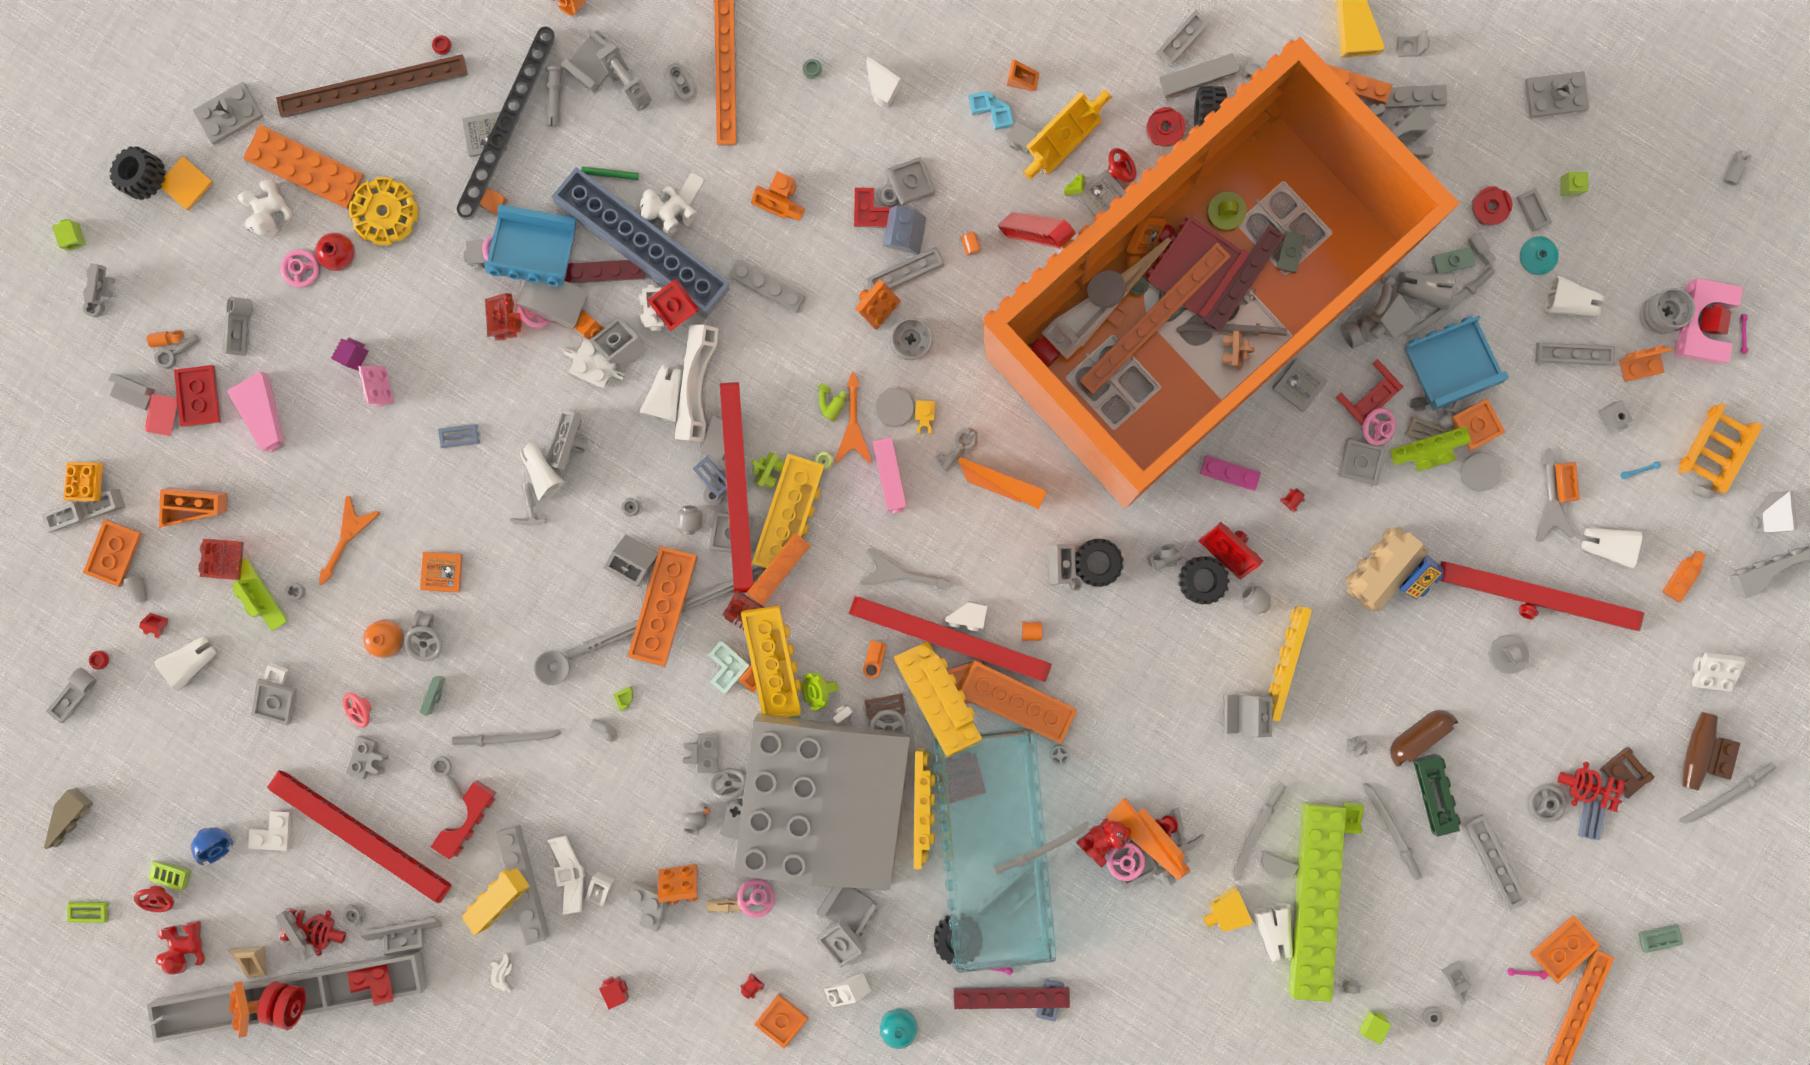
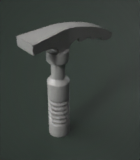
[510,483,547,525]
[1172,808,1205,851]

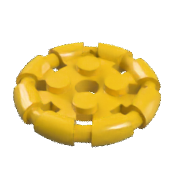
[349,177,418,246]

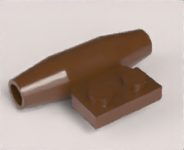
[1682,712,1741,791]

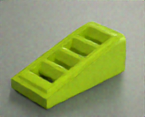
[148,861,191,891]

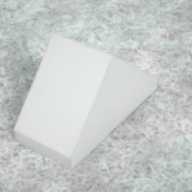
[585,872,615,907]

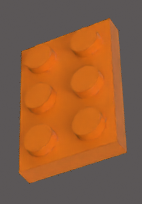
[83,519,143,587]
[1530,915,1601,984]

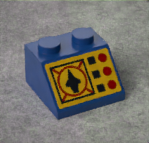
[1399,555,1444,600]

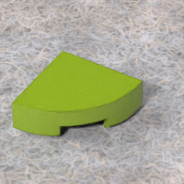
[1064,174,1086,196]
[613,686,633,711]

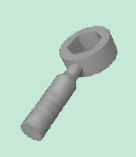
[155,334,199,369]
[431,757,463,801]

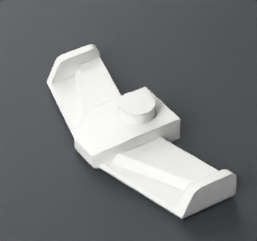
[547,836,585,915]

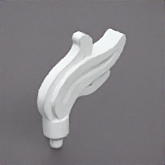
[490,953,512,993]

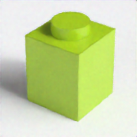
[1560,172,1588,196]
[52,219,86,251]
[1359,1011,1392,1045]

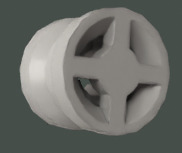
[412,610,434,628]
[1049,745,1070,765]

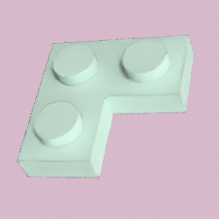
[708,640,750,695]

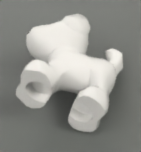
[238,179,292,237]
[639,187,697,237]

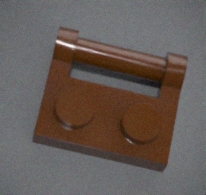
[1601,747,1655,799]

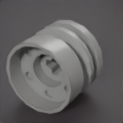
[1640,288,1695,335]
[890,318,932,360]

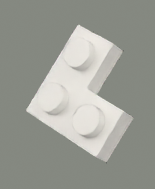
[248,810,292,851]

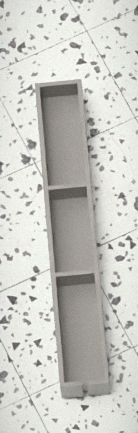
[147,950,428,1043]

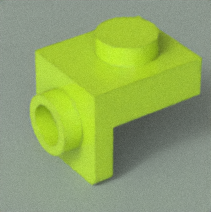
[1343,802,1364,834]

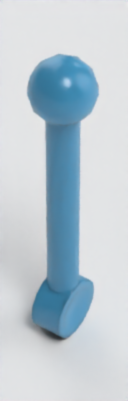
[1621,461,1661,479]

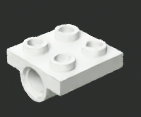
[1692,652,1746,692]

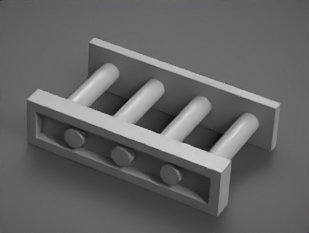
[596,41,652,111]

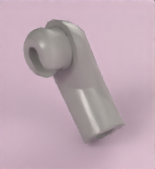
[590,719,617,742]

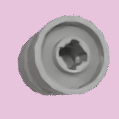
[1342,316,1376,349]

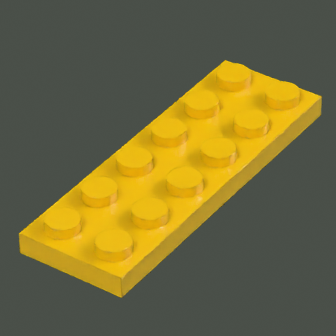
[1268,606,1312,722]

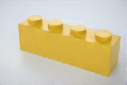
[462,868,530,935]

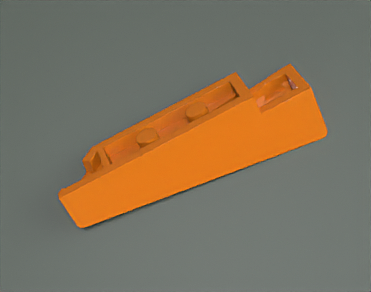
[958,457,1047,510]
[1107,798,1191,880]

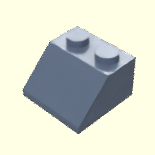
[883,206,926,255]

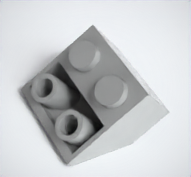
[604,534,658,587]

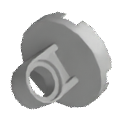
[1488,635,1529,674]

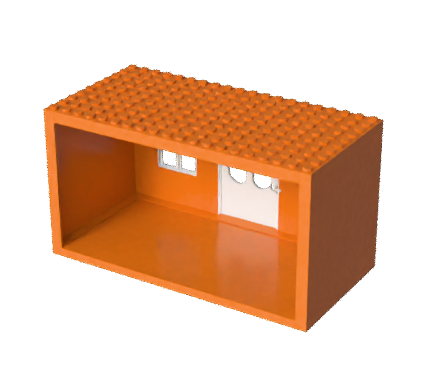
[983,37,1460,509]

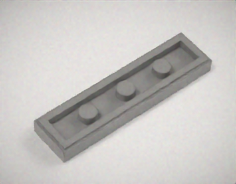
[867,247,944,289]
[1535,342,1615,366]

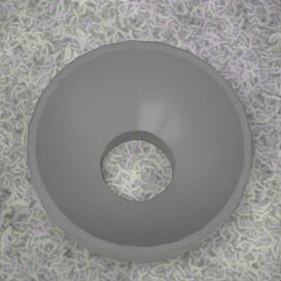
[534,650,570,685]

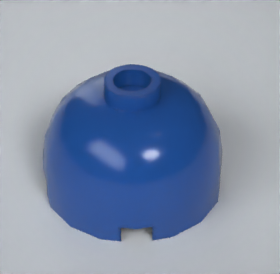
[191,827,233,865]

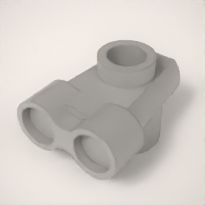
[1148,544,1182,571]

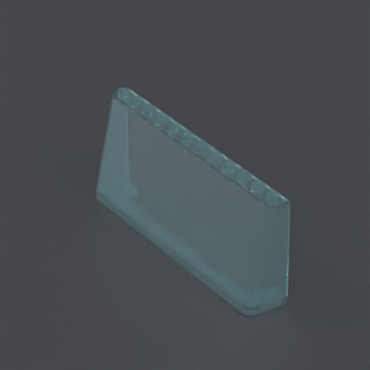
[932,727,1056,973]

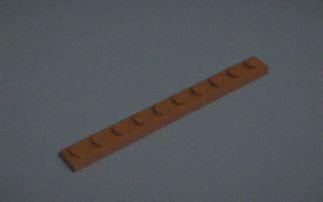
[276,54,468,118]

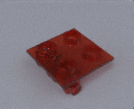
[722,590,765,630]

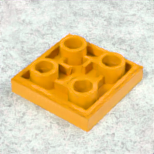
[161,156,214,211]
[63,462,103,502]

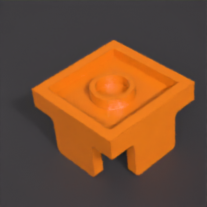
[1451,398,1506,451]

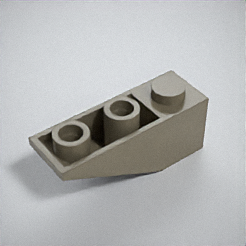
[44,788,93,849]

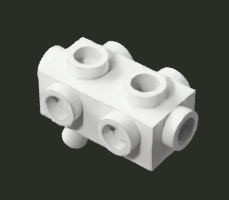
[639,285,666,332]

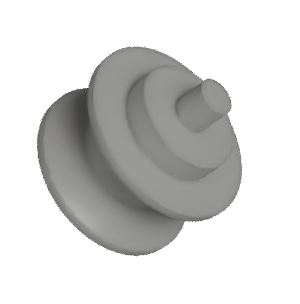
[1347,736,1368,757]

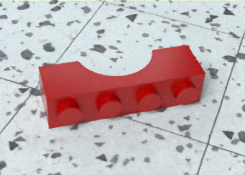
[431,780,497,860]

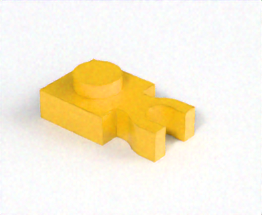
[915,400,935,434]

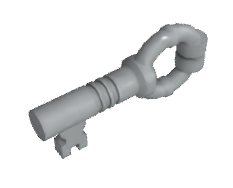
[936,427,977,471]

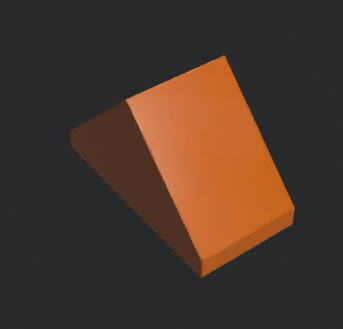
[1007,60,1039,91]

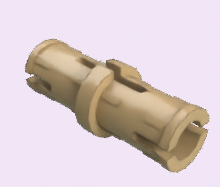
[707,898,747,914]

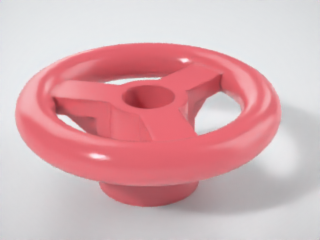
[343,692,372,728]

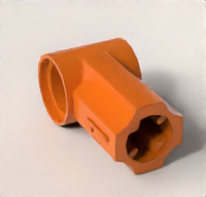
[863,640,887,679]

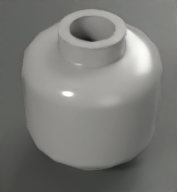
[677,505,702,535]
[1242,586,1271,614]

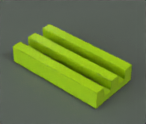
[67,902,109,923]

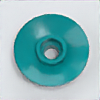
[1520,237,1559,275]

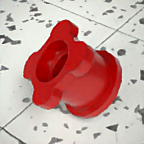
[1280,488,1305,512]
[1155,815,1178,838]
[740,973,765,999]

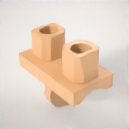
[1222,331,1255,369]

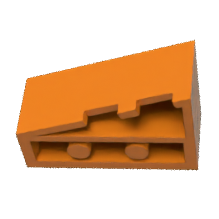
[159,487,227,528]

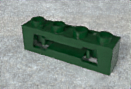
[1413,754,1461,837]

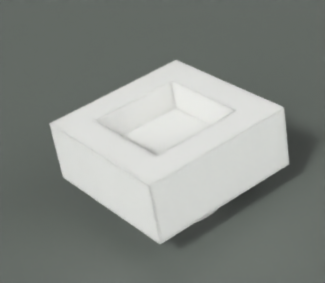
[263,663,288,685]
[833,705,853,724]

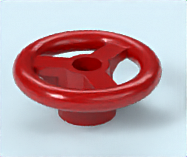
[1108,148,1137,183]
[134,886,174,913]

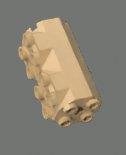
[1345,527,1429,612]

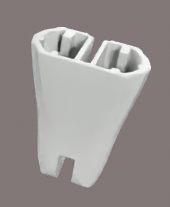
[1545,275,1605,316]
[639,365,682,423]
[520,442,565,501]
[1581,528,1643,569]
[155,636,217,691]
[1253,903,1293,962]

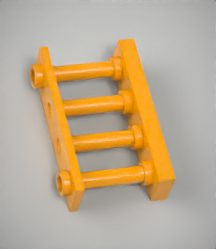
[1677,403,1763,494]

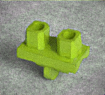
[751,452,784,488]

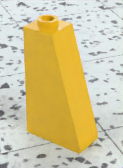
[1337,0,1384,58]

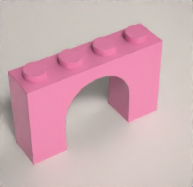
[1675,278,1743,365]

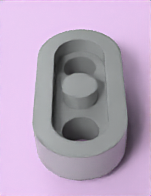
[666,63,696,100]
[703,470,727,506]

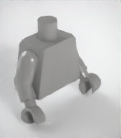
[1370,275,1421,339]

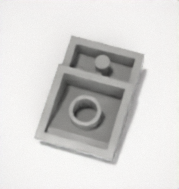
[515,280,588,328]

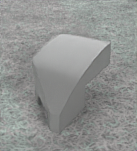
[1442,961,1472,1005]

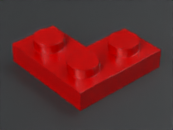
[854,187,893,228]
[347,964,394,1006]

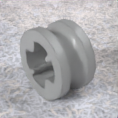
[83,302,104,318]
[285,583,305,600]

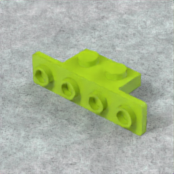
[1390,426,1471,472]
[231,558,288,631]

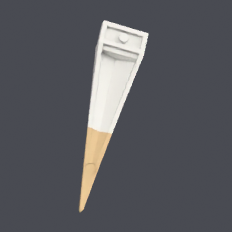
[1042,238,1171,359]

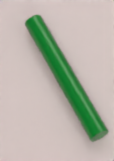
[581,166,639,180]

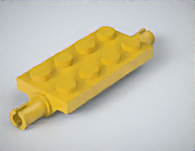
[1023,89,1112,180]

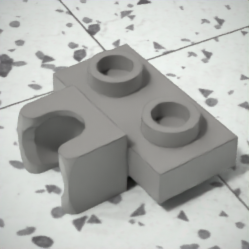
[83,263,115,305]
[683,734,718,773]
[346,736,389,779]

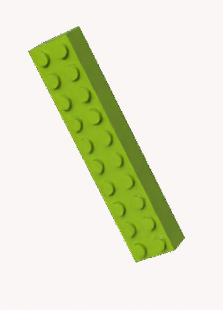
[1289,802,1346,1002]

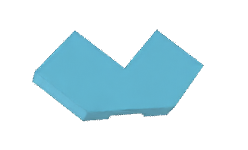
[969,91,1014,130]

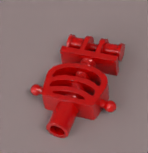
[1557,761,1627,813]
[279,908,346,956]

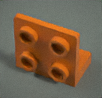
[1619,345,1673,382]

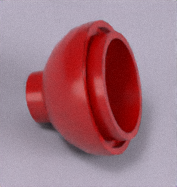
[315,233,355,271]

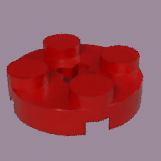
[1146,107,1185,147]
[1472,186,1513,226]

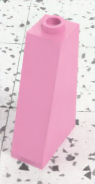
[227,371,285,452]
[873,438,906,514]

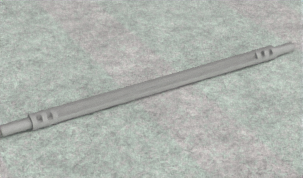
[567,567,766,659]

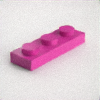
[1200,455,1261,491]

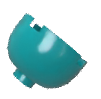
[880,1008,918,1049]

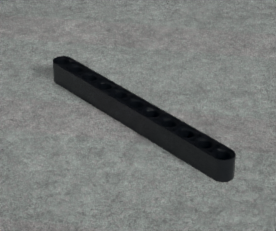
[457,26,555,220]

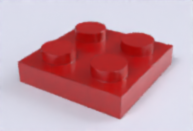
[647,278,700,332]

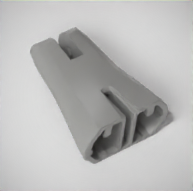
[1396,272,1455,310]

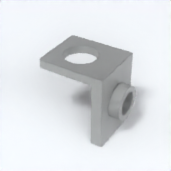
[1397,30,1430,57]

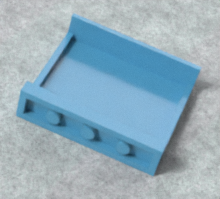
[485,204,576,287]
[1404,315,1509,411]

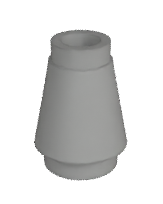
[123,574,147,604]

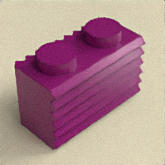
[331,337,369,371]

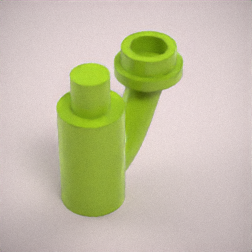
[817,383,847,422]

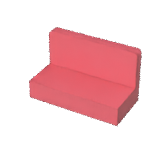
[144,394,177,436]

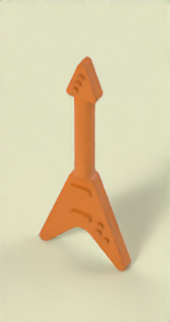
[835,372,872,463]
[319,496,380,585]

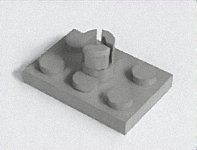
[1525,71,1589,118]
[193,82,264,145]
[546,410,588,470]

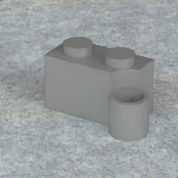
[1048,545,1083,592]

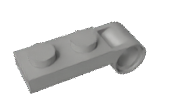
[223,296,253,356]
[46,668,97,724]

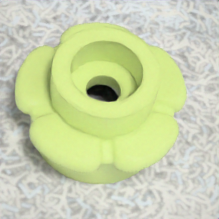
[814,452,833,470]

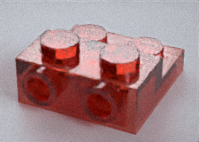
[485,293,522,341]
[198,539,244,580]

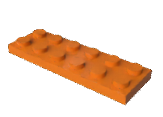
[243,124,365,209]
[627,546,698,667]
[960,660,1078,744]

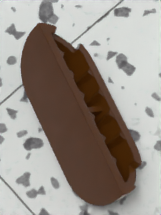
[1390,710,1458,767]

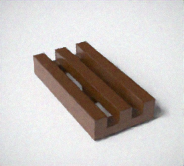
[865,693,906,720]

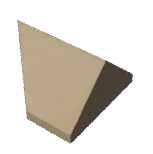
[227,946,267,978]

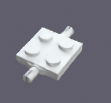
[563,339,626,389]

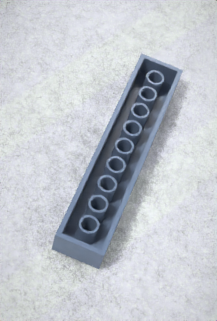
[552,167,730,318]

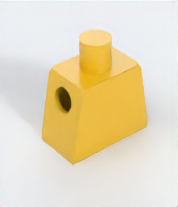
[1203,887,1253,932]

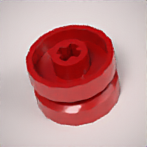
[257,980,306,1030]

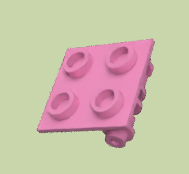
[358,366,394,407]

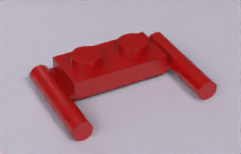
[1335,359,1404,426]

